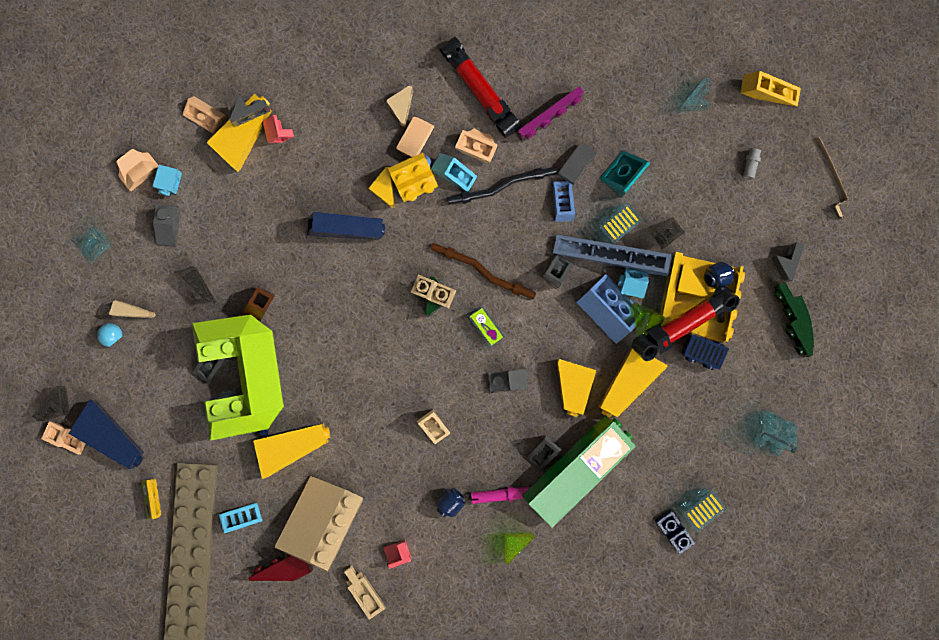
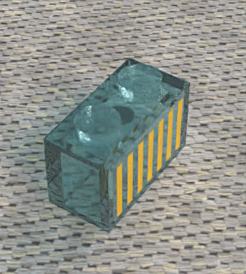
[597,202,643,244]
[679,488,727,533]

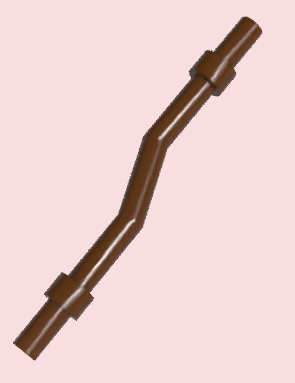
[430,243,536,300]

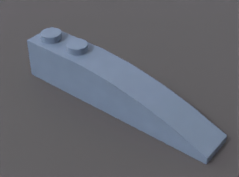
[553,235,672,277]

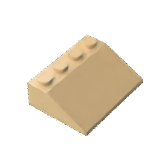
[275,476,363,573]

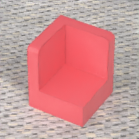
[263,115,294,143]
[384,540,412,569]

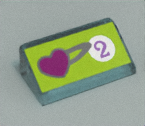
[468,306,505,348]

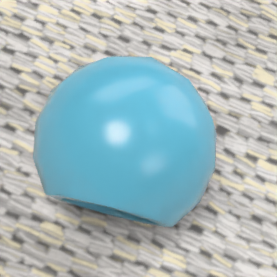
[97,323,123,347]

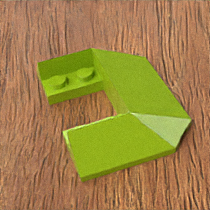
[192,315,284,441]

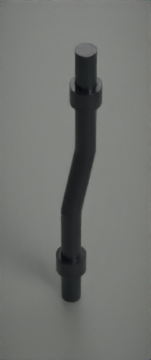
[447,167,558,205]

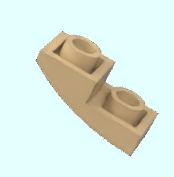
[411,275,456,309]

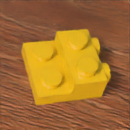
[388,152,438,202]

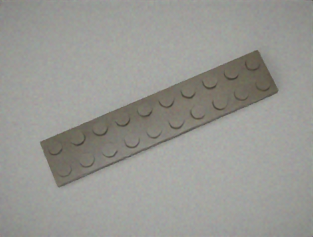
[164,463,217,640]

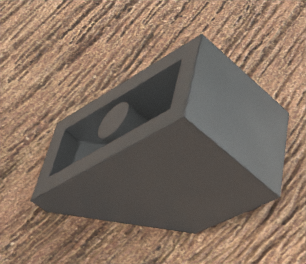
[153,204,181,247]

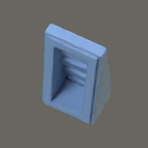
[552,181,575,222]

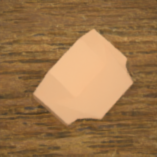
[455,129,498,164]
[116,149,158,191]

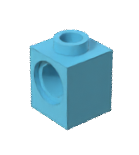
[153,165,182,196]
[618,268,649,298]

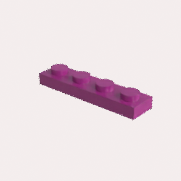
[517,86,584,140]

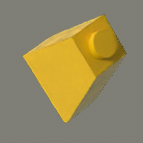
[557,359,596,417]

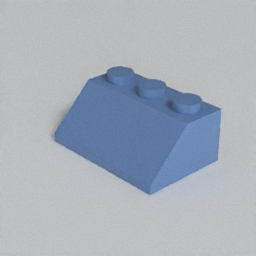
[577,274,645,344]

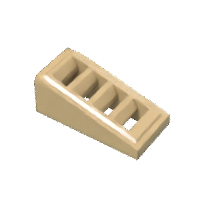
[109,300,155,318]

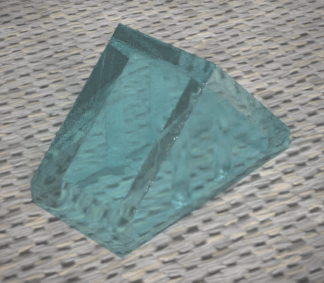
[79,227,114,263]

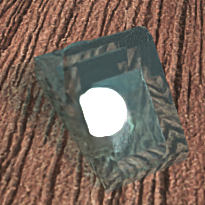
[679,76,712,112]

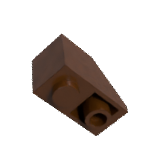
[241,286,275,321]

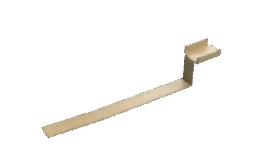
[817,137,848,219]

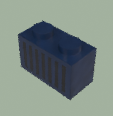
[681,332,729,370]

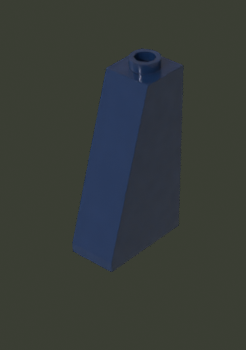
[307,212,385,240]
[68,400,144,469]

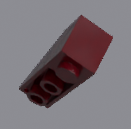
[248,554,314,581]

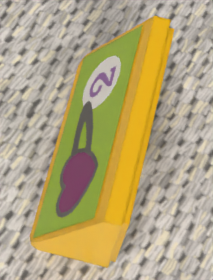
[142,478,161,519]

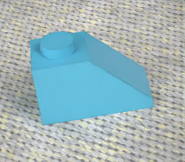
[431,153,477,191]

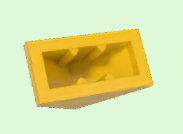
[369,167,395,208]
[675,262,708,298]

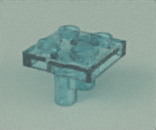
[752,410,798,456]

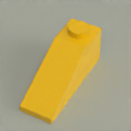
[740,71,801,106]

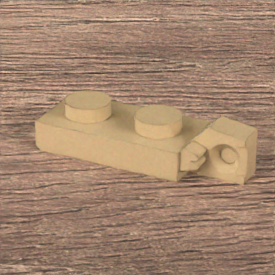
[344,565,386,620]

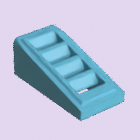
[219,503,262,533]

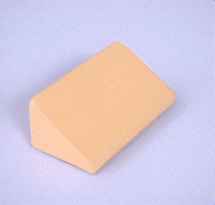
[182,96,226,134]
[396,117,434,157]

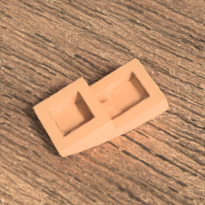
[41,421,85,454]

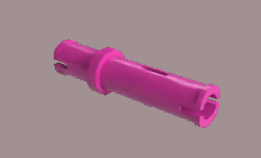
[471,486,529,504]

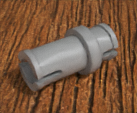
[743,148,762,179]

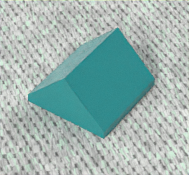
[600,150,650,197]

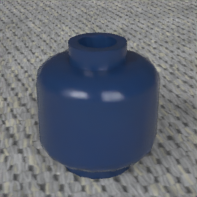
[704,262,734,289]
[436,488,464,517]

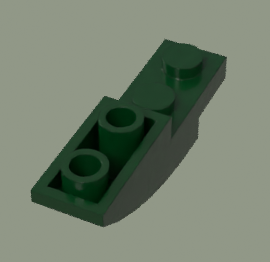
[773,282,814,357]

